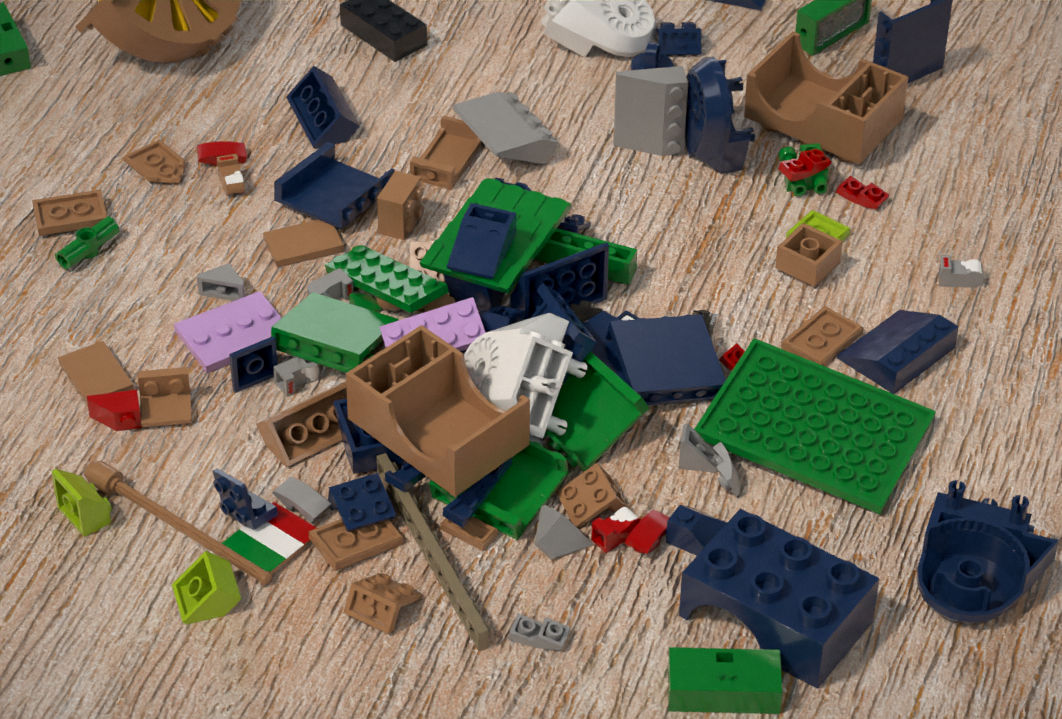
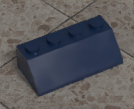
[286,66,360,149]

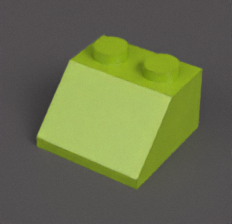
[51,469,112,537]
[172,551,241,625]

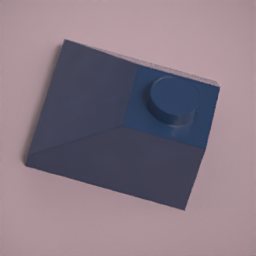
[229,336,278,393]
[666,505,727,556]

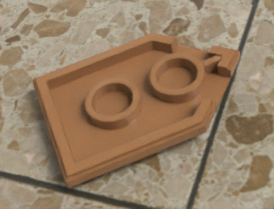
[122,140,185,184]

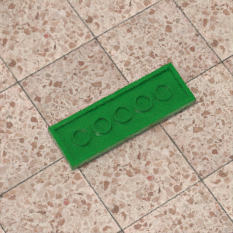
[325,245,448,313]

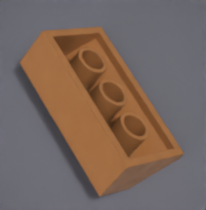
[256,382,347,467]

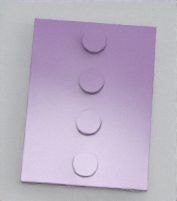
[174,291,281,373]

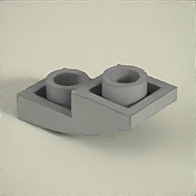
[713,442,741,497]
[272,477,331,523]
[507,613,570,650]

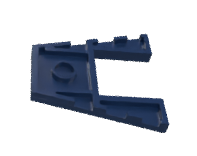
[385,457,512,528]

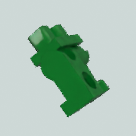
[778,143,829,196]

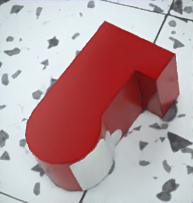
[591,507,641,553]

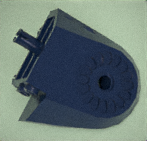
[685,56,755,174]
[917,480,1059,625]

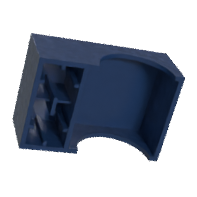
[679,508,880,689]

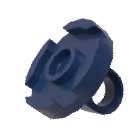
[630,42,673,71]

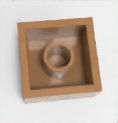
[377,171,424,240]
[775,223,843,287]

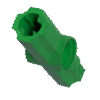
[55,216,120,270]

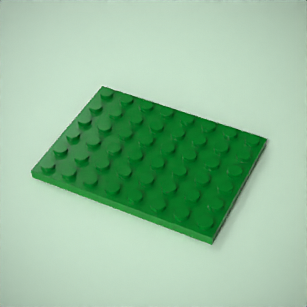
[694,338,936,514]

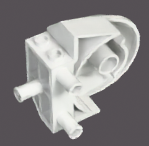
[541,0,657,57]
[464,313,587,439]

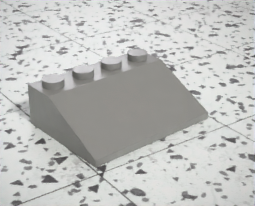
[613,66,688,156]
[452,92,558,165]

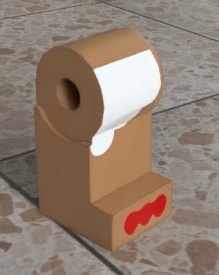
[216,154,245,196]

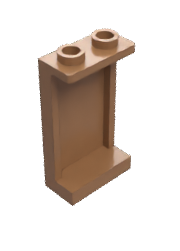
[410,116,483,190]

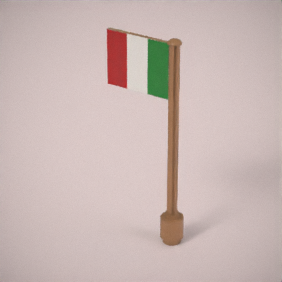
[84,460,317,586]

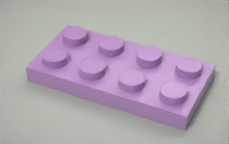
[379,297,485,351]

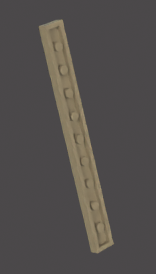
[376,453,491,652]

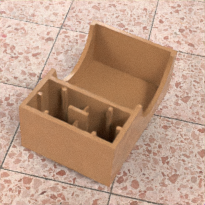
[744,31,908,164]
[346,325,530,497]

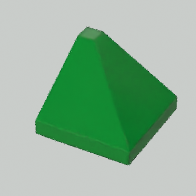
[349,293,383,312]

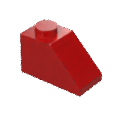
[87,390,142,431]

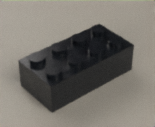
[339,0,427,62]

